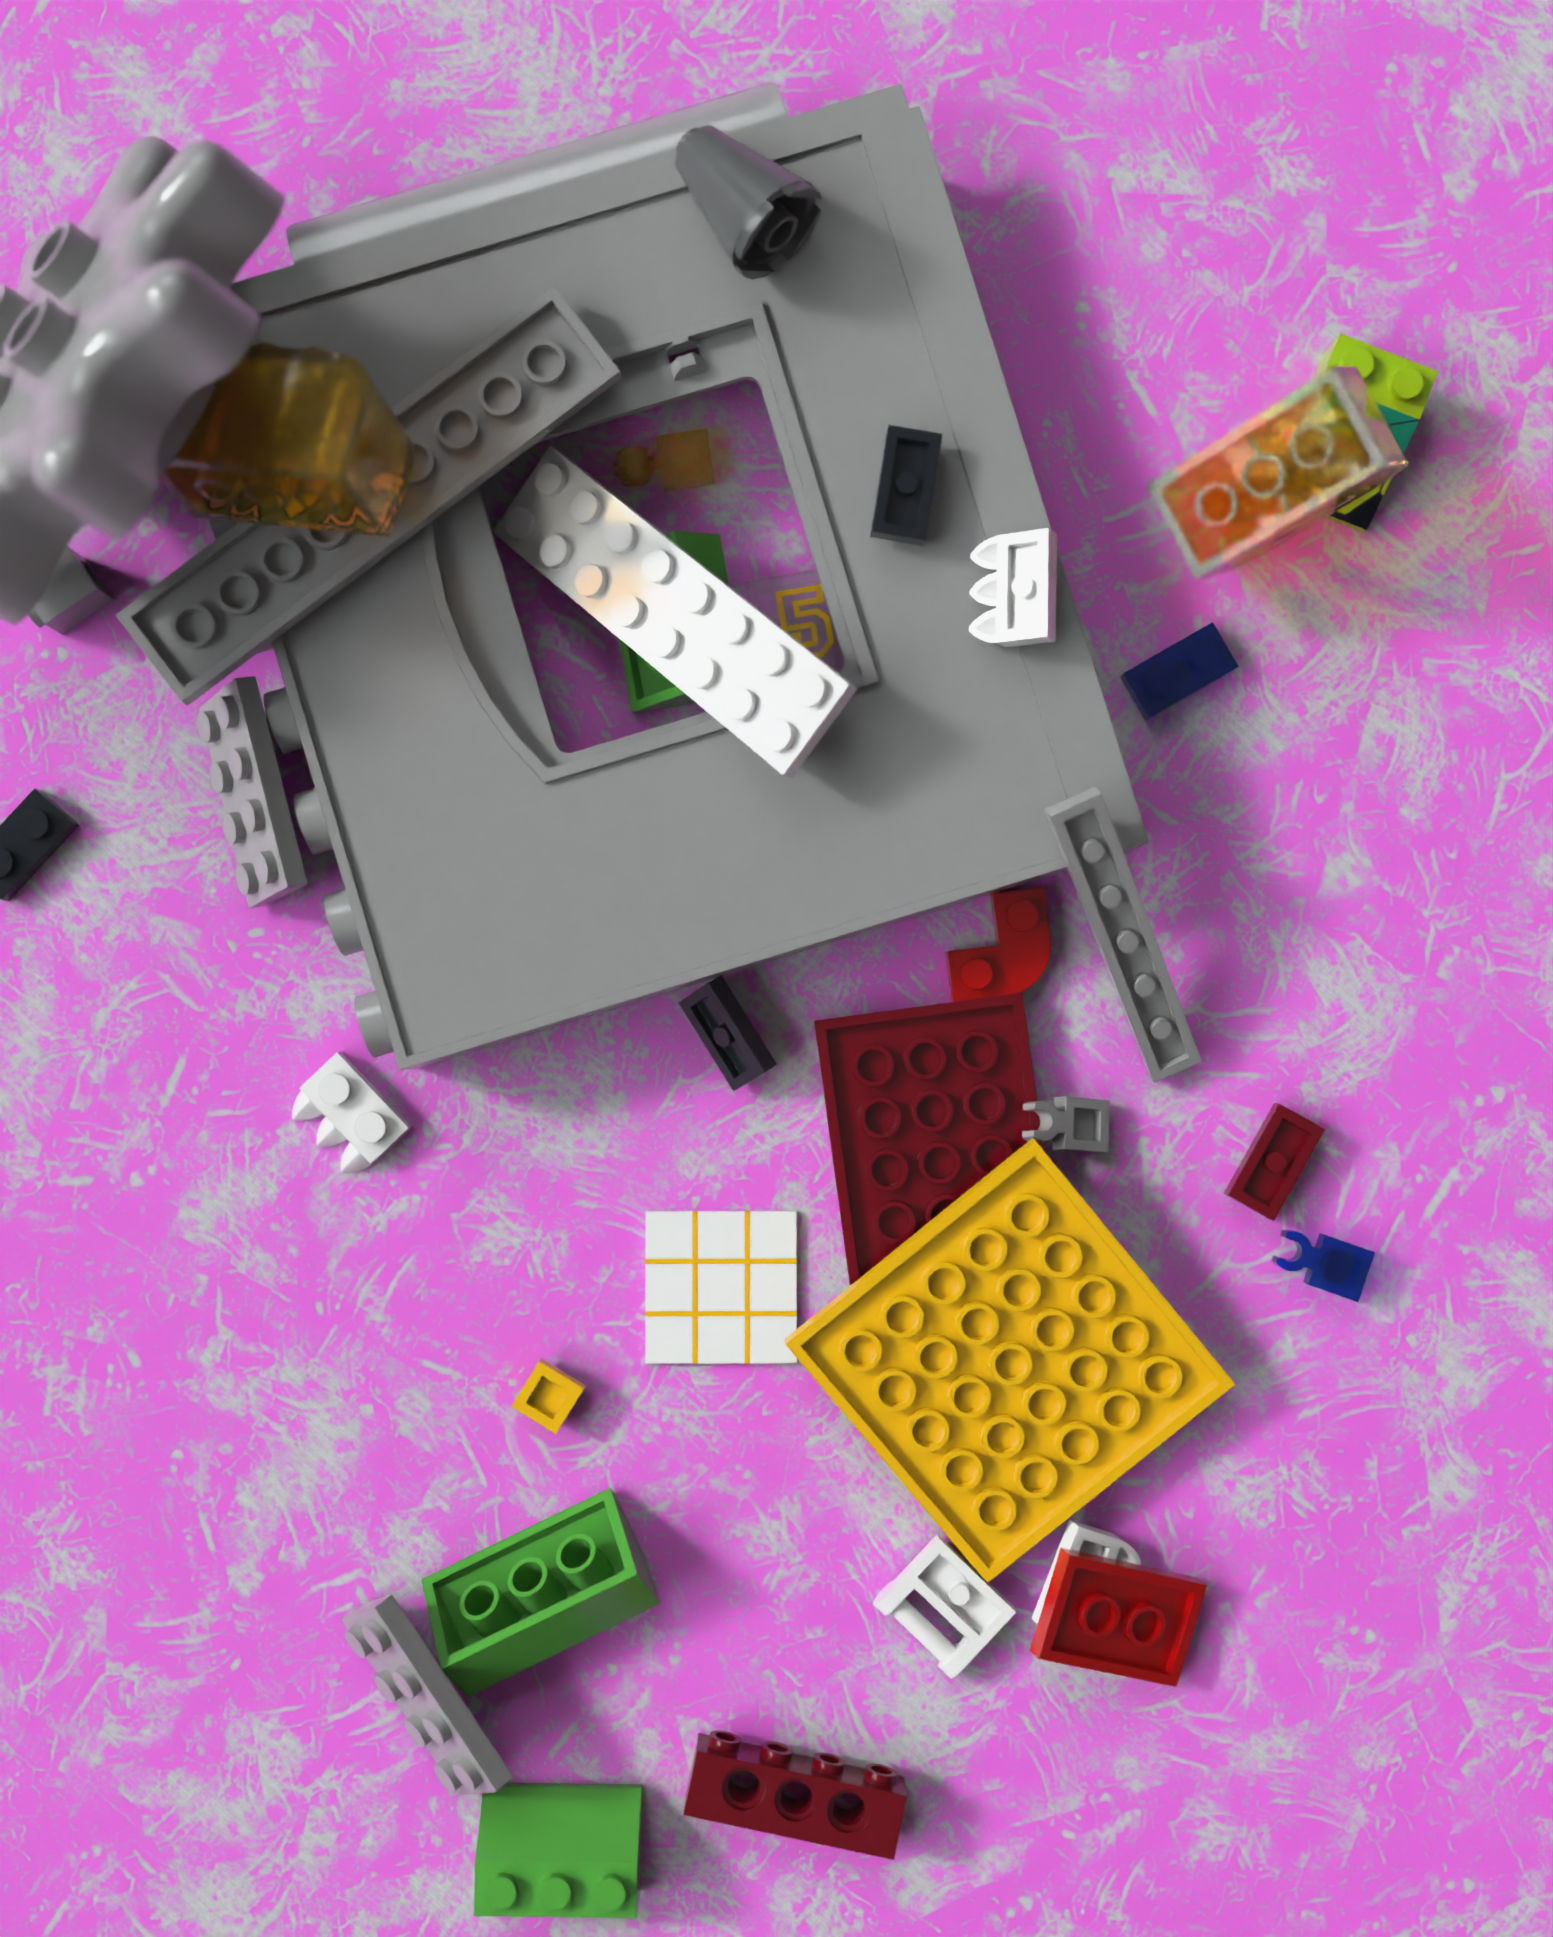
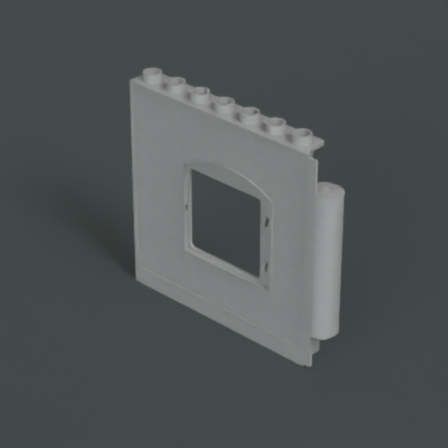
[187,82,1149,1070]

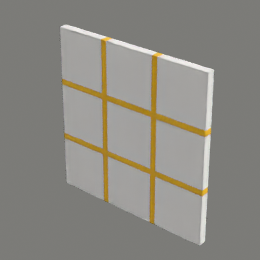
[645,1211,797,1364]

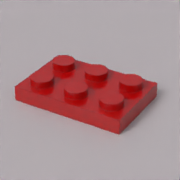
[1029,1548,1207,1687]

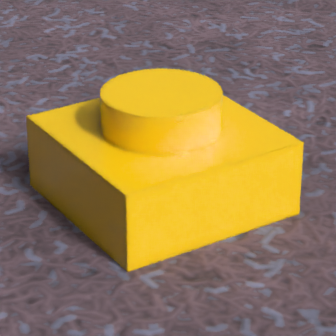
[511,1358,586,1434]

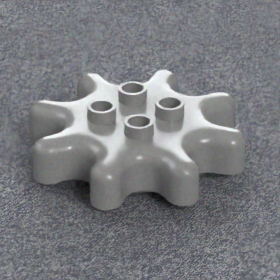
[0,136,284,625]

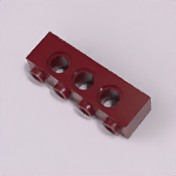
[683,1730,907,1860]

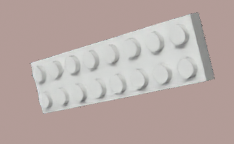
[492,445,857,778]

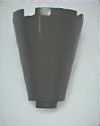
[675,125,822,280]

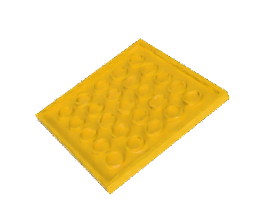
[785,1138,1236,1583]

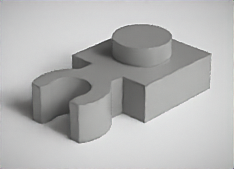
[1022,1096,1110,1154]

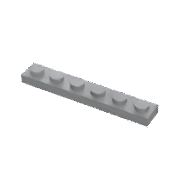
[1044,787,1202,1083]

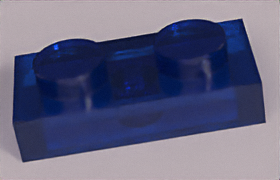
[1120,622,1239,721]

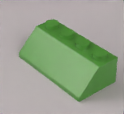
[421,1488,660,1697]

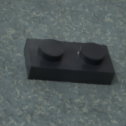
[870,425,943,546]
[0,788,80,901]
[679,975,777,1091]

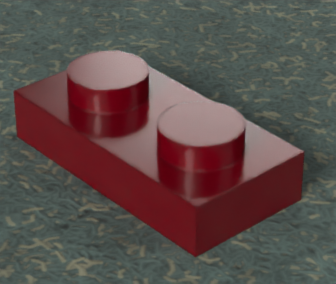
[1223,1103,1325,1221]

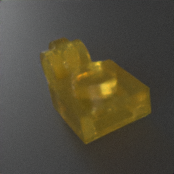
[613,428,715,492]

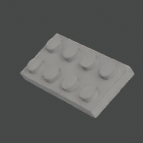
[197,676,308,908]
[341,1594,513,1795]

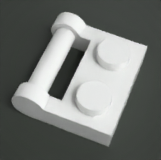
[873,1534,1016,1678]

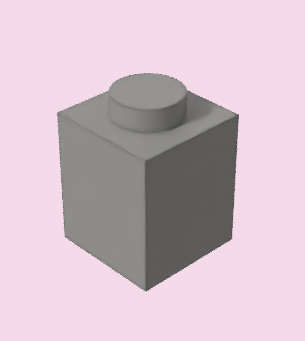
[28,546,114,635]

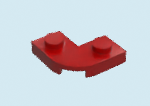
[945,887,1051,1002]

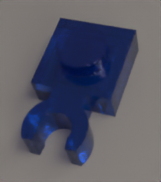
[1271,1229,1375,1302]

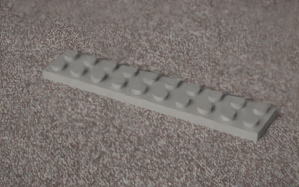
[116,285,622,706]

